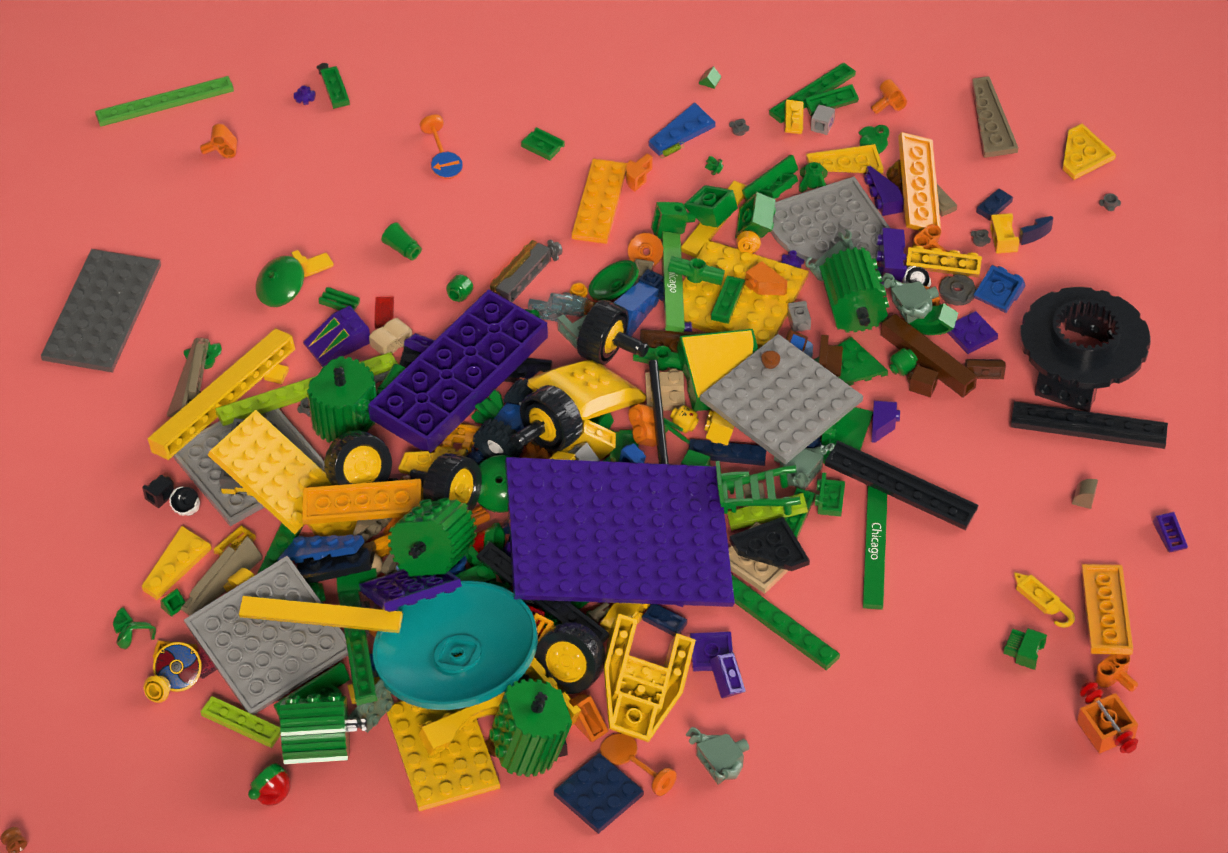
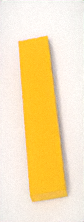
[681,180,747,258]

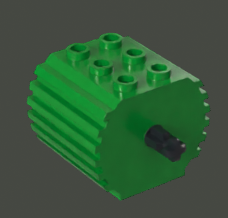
[819,247,889,333]
[307,356,377,443]
[388,498,477,576]
[489,679,572,777]
[280,693,367,764]

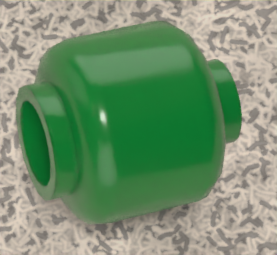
[446,274,473,302]
[889,348,918,376]

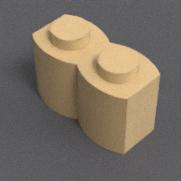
[369,318,413,355]

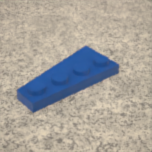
[649,103,715,156]
[277,535,364,563]

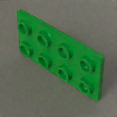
[821,407,873,464]

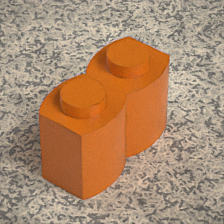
[628,404,657,447]

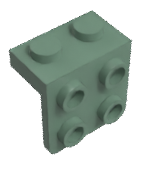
[349,680,394,733]

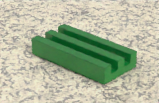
[318,287,360,311]

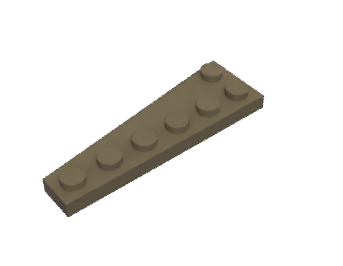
[972,76,1019,158]

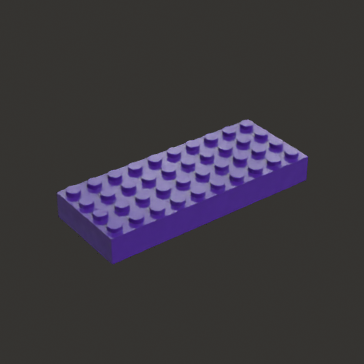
[368,289,548,453]

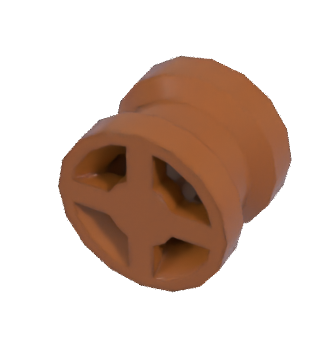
[0,827,27,853]

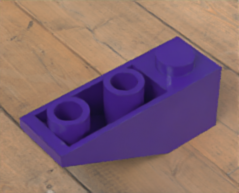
[864,166,904,216]

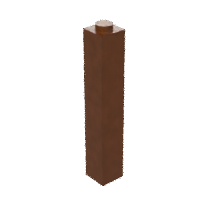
[881,314,977,398]

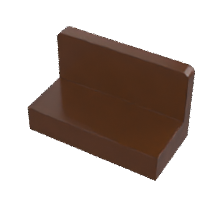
[819,335,843,377]
[965,359,1006,379]

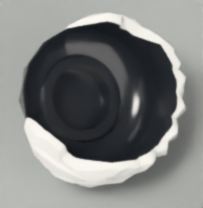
[902,266,931,287]
[169,486,200,516]

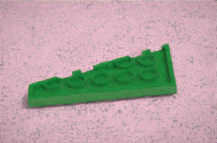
[814,337,888,386]

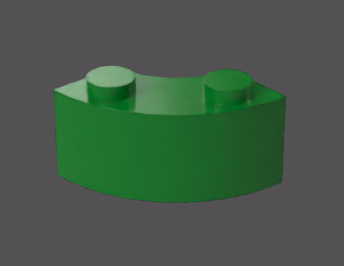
[905,303,958,335]

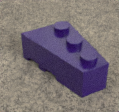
[876,228,907,285]

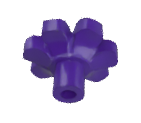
[294,86,316,105]
[781,250,804,268]

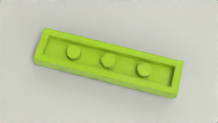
[727,493,808,531]
[201,696,281,748]

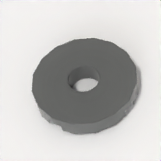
[939,274,976,306]

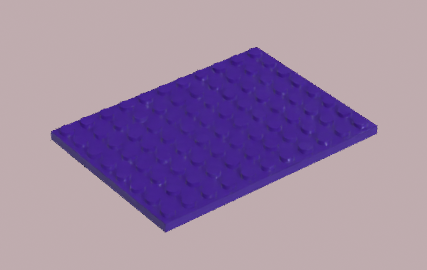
[505,457,735,607]

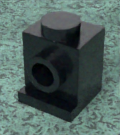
[142,475,174,508]

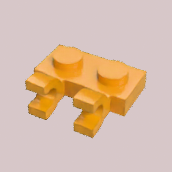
[443,424,481,455]

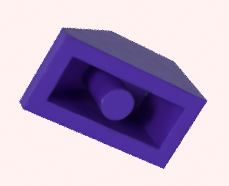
[871,401,900,443]

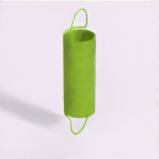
[660,143,684,158]

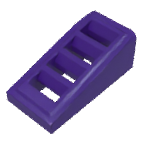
[1153,512,1188,553]

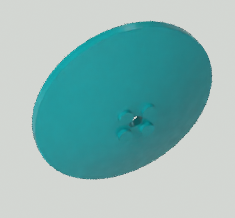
[373,581,538,710]

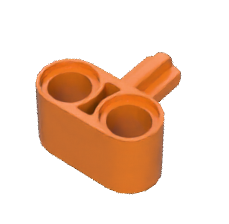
[871,79,907,114]
[200,124,237,158]
[912,224,948,252]
[1095,654,1138,692]

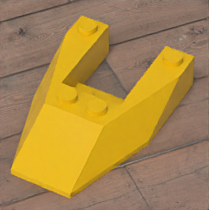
[604,614,696,742]

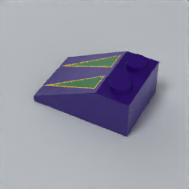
[303,306,370,367]

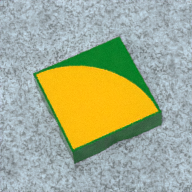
[677,329,758,411]

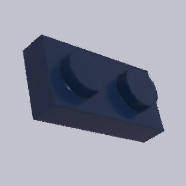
[976,189,1013,220]

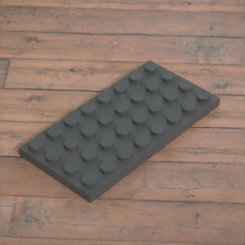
[41,249,161,373]

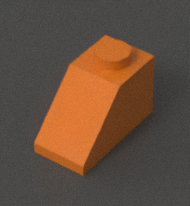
[745,261,787,295]
[569,694,609,742]

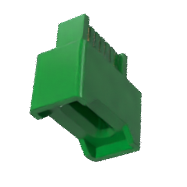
[1003,628,1047,670]

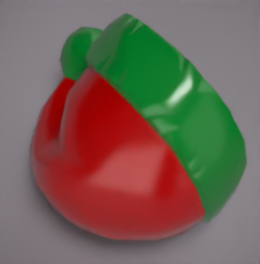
[472,523,505,553]
[248,763,290,806]

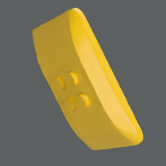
[527,360,646,420]

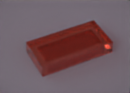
[374,297,394,329]

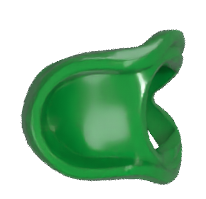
[116,622,156,649]

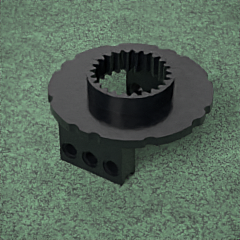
[1020,287,1151,412]

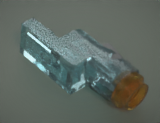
[528,292,595,322]

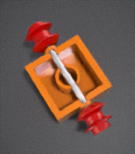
[1077,682,1138,754]

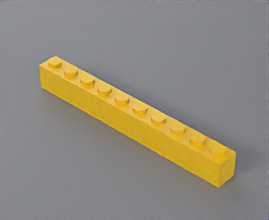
[147,328,295,460]

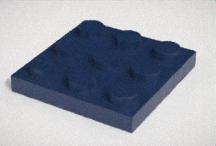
[554,753,644,834]

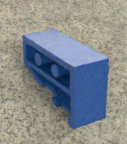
[614,281,659,336]

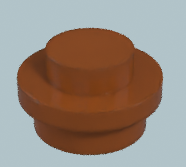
[761,351,780,369]

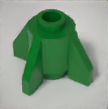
[799,162,828,193]
[471,390,504,424]

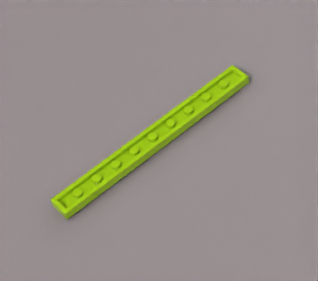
[215,352,398,426]

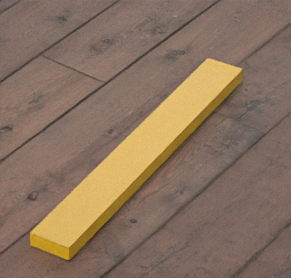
[239,596,403,633]

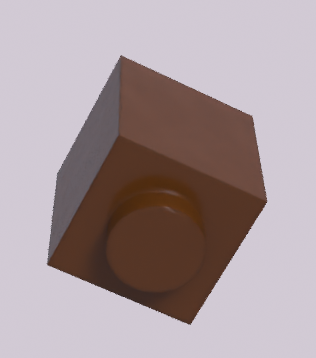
[908,365,939,398]

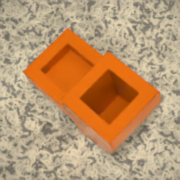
[626,153,653,191]

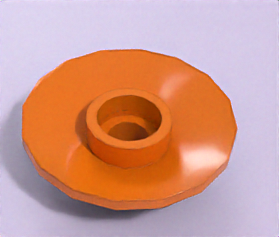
[628,233,663,266]

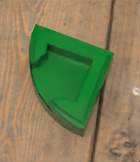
[113,607,133,634]

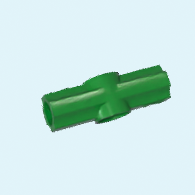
[668,256,725,286]
[633,346,682,371]

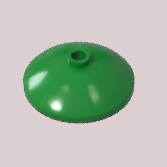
[256,256,304,307]
[588,260,639,301]
[478,455,510,513]

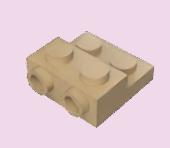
[645,369,685,411]

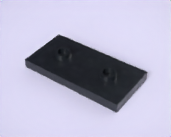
[297,541,376,584]

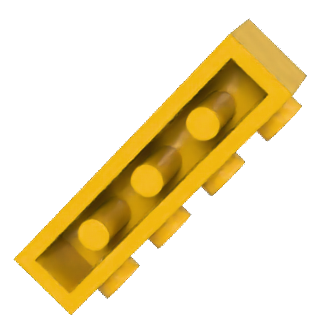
[906,246,982,278]

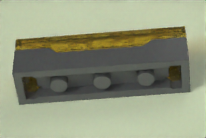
[490,240,551,302]

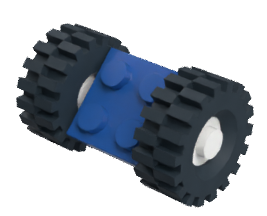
[473,379,534,460]

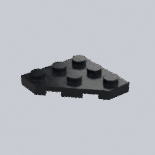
[729,517,810,571]

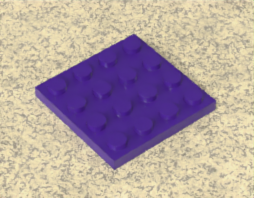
[359,570,462,612]

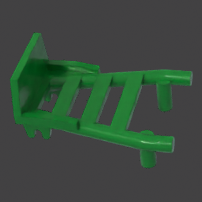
[716,461,801,515]

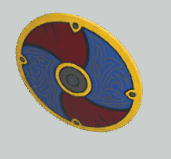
[153,642,202,692]

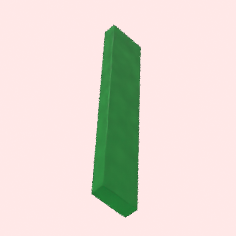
[769,62,856,123]

